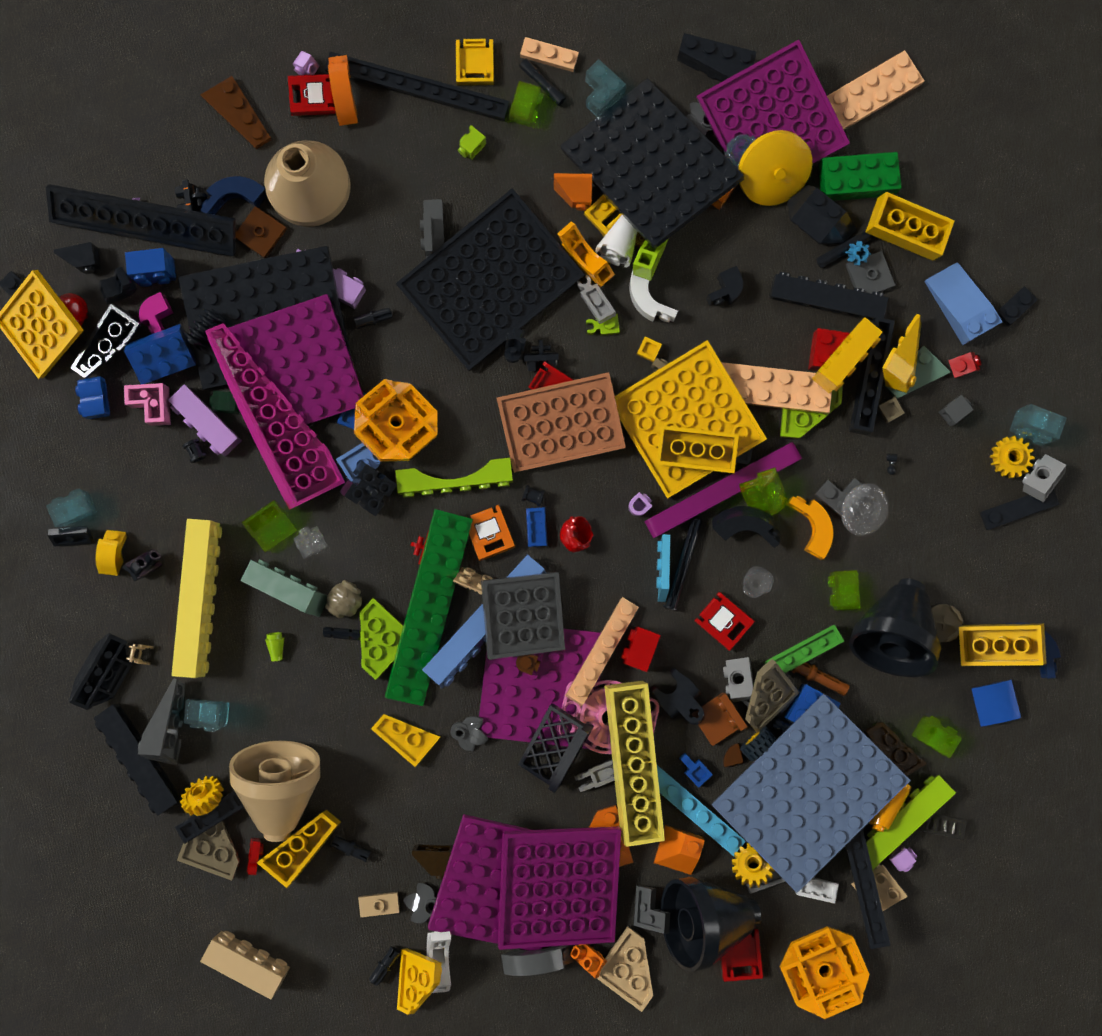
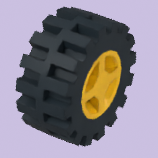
[740,726,776,762]

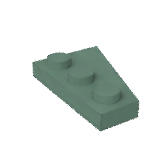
[883,346,950,399]

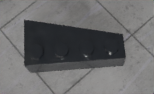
[677,33,757,82]

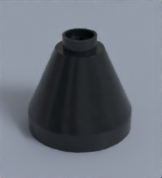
[849,578,941,677]
[661,877,761,972]

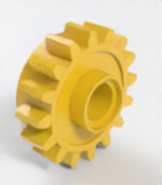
[990,436,1035,478]
[180,776,224,816]
[732,843,775,888]

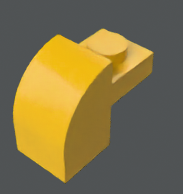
[96,530,127,576]

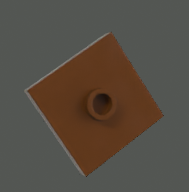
[236,206,287,259]

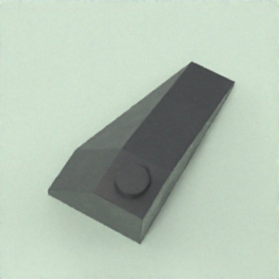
[138,679,185,765]

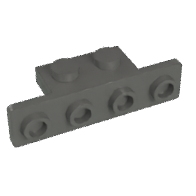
[420,199,444,258]

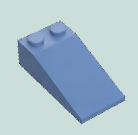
[924,262,1002,345]

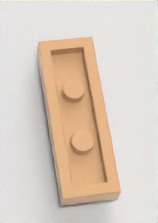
[520,37,579,72]

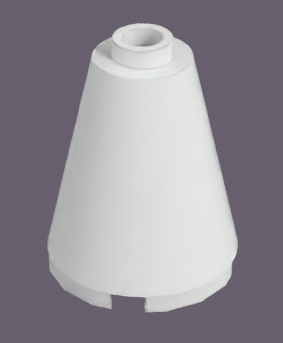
[595,215,638,267]

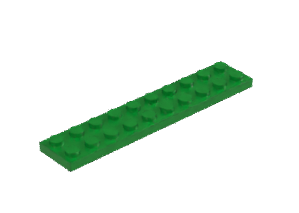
[385,509,473,706]

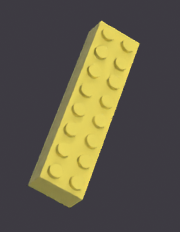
[172,519,222,678]
[604,681,665,847]

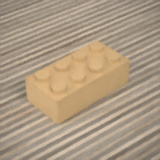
[200,931,290,999]

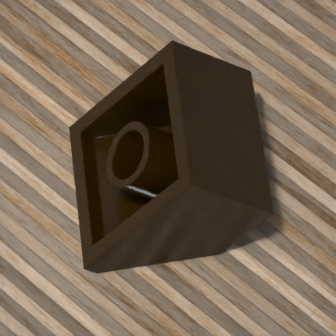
[412,844,453,879]

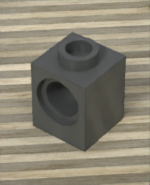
[939,395,974,426]

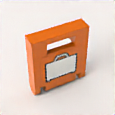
[469,505,515,561]

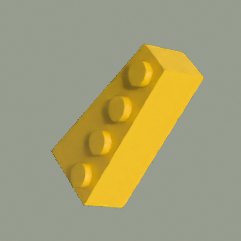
[811,317,882,393]

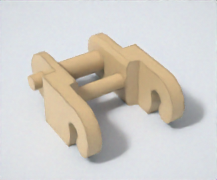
[126,644,154,665]

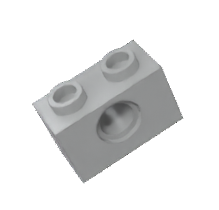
[1022,454,1066,502]
[723,657,754,702]

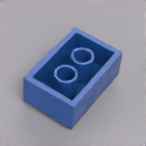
[124,324,196,384]

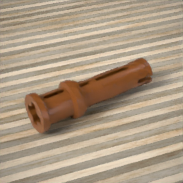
[791,662,849,696]

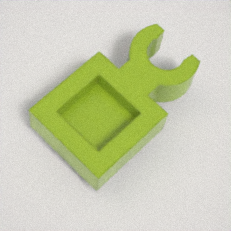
[586,314,620,336]

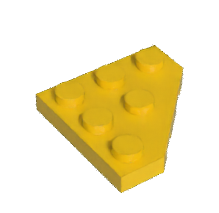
[397,948,442,1015]

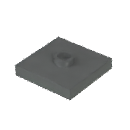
[846,251,895,294]

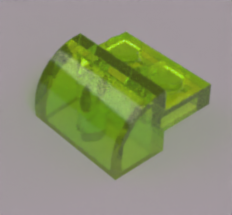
[739,467,788,516]
[242,500,297,552]

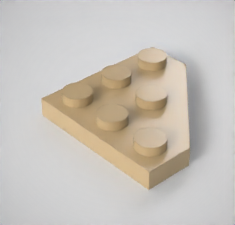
[597,926,653,1012]

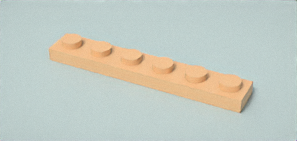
[565,597,639,706]

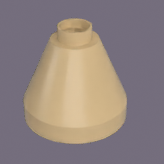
[264,140,351,227]
[229,741,320,842]

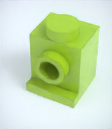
[458,125,486,160]

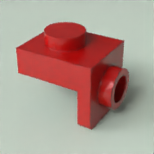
[948,352,981,378]

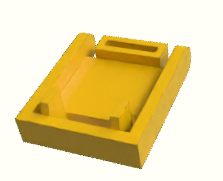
[456,39,494,86]

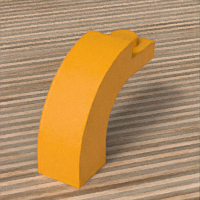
[557,221,615,287]
[786,496,833,560]

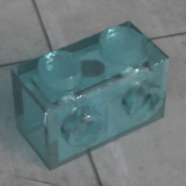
[46,489,97,528]

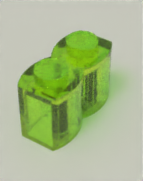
[509,81,544,127]
[828,570,860,611]

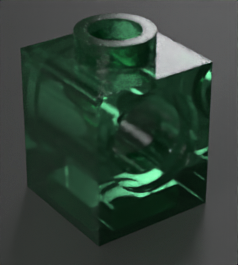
[210,391,239,414]

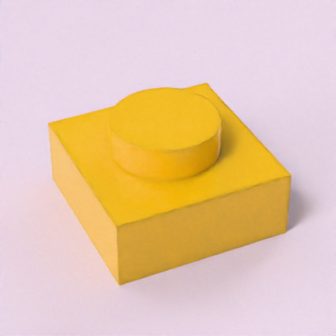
[637,337,662,362]

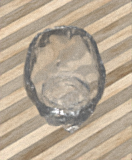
[743,566,774,598]

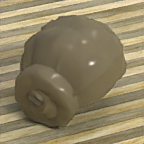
[325,580,362,619]

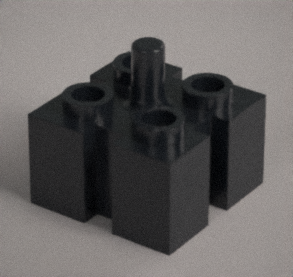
[340,460,397,516]

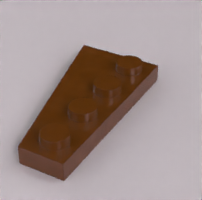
[200,76,272,149]

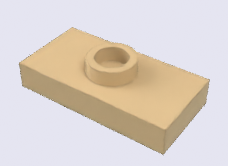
[358,892,400,917]

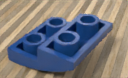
[971,679,1021,727]

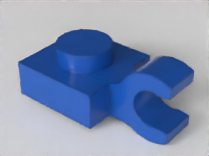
[679,753,713,788]

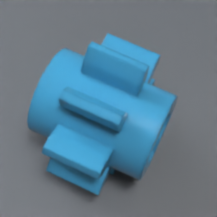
[845,241,871,265]

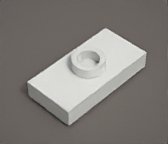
[795,877,839,904]

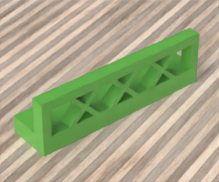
[764,624,844,673]

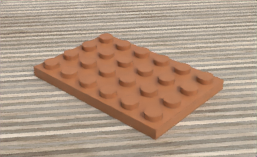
[497,372,626,472]

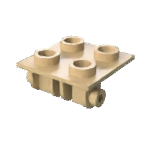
[453,567,493,595]
[851,864,908,911]

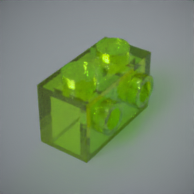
[911,715,962,758]

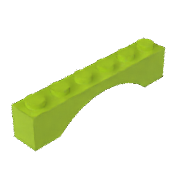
[633,239,668,281]
[395,458,513,498]

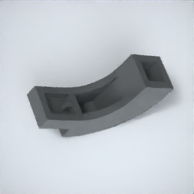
[501,945,574,976]

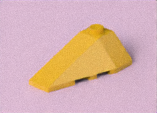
[882,314,921,393]

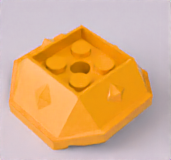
[354,379,438,462]
[780,926,870,1019]

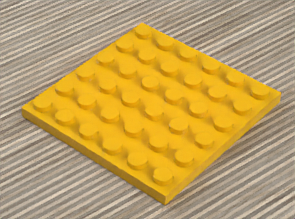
[615,340,767,499]

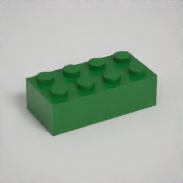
[818,152,901,201]

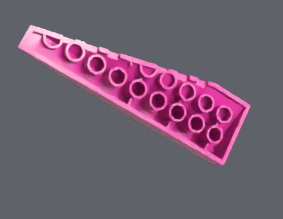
[205,323,345,510]

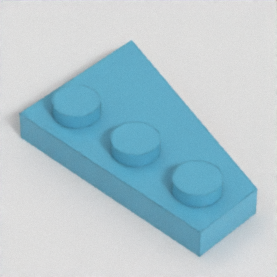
[656,534,670,602]

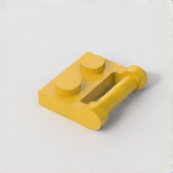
[584,195,622,236]

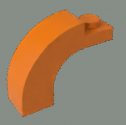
[328,55,358,126]

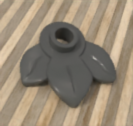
[686,102,712,136]
[450,716,489,751]
[404,883,437,923]

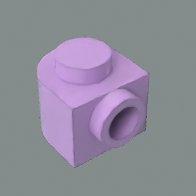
[293,51,320,75]
[628,492,652,516]
[889,845,917,872]

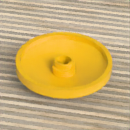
[738,130,812,206]

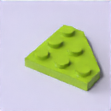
[780,385,843,439]
[360,598,404,680]

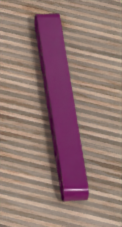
[644,442,802,538]

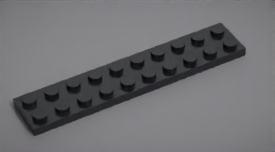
[46,184,236,256]

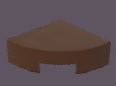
[723,743,743,767]

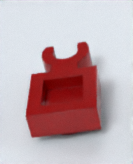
[247,838,263,875]

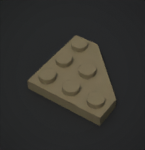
[745,659,799,733]
[177,821,241,881]

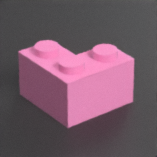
[124,383,171,426]

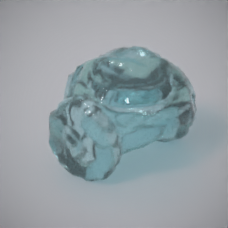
[724,134,756,169]

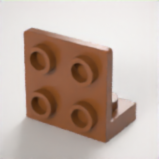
[691,692,747,746]

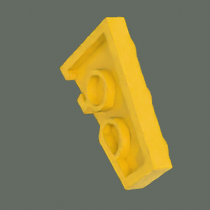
[371,714,440,767]

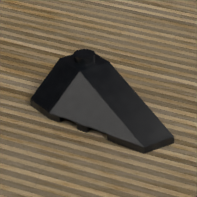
[71,304,141,379]

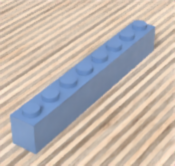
[422,554,546,689]

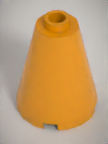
[869,784,911,832]

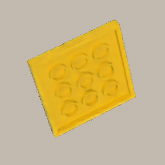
[0,270,84,379]

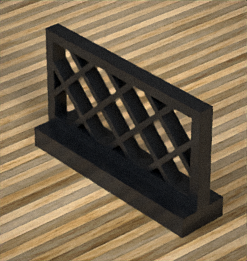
[518,703,594,793]

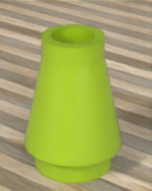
[265,632,284,661]

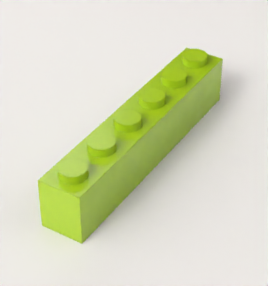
[866,775,956,870]

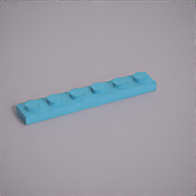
[657,765,746,856]

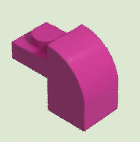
[139,292,173,334]

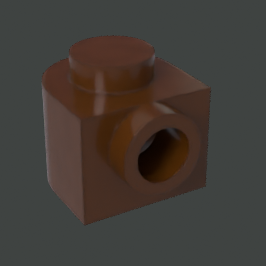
[516,654,541,675]

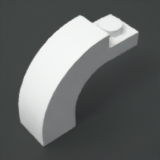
[629,271,678,322]
[427,931,451,993]

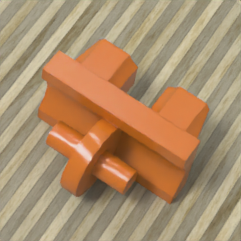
[570,944,607,978]

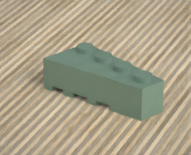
[240,559,328,617]

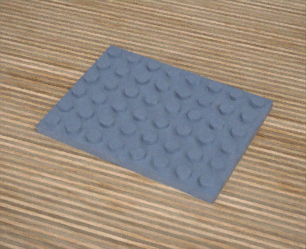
[711,694,911,893]

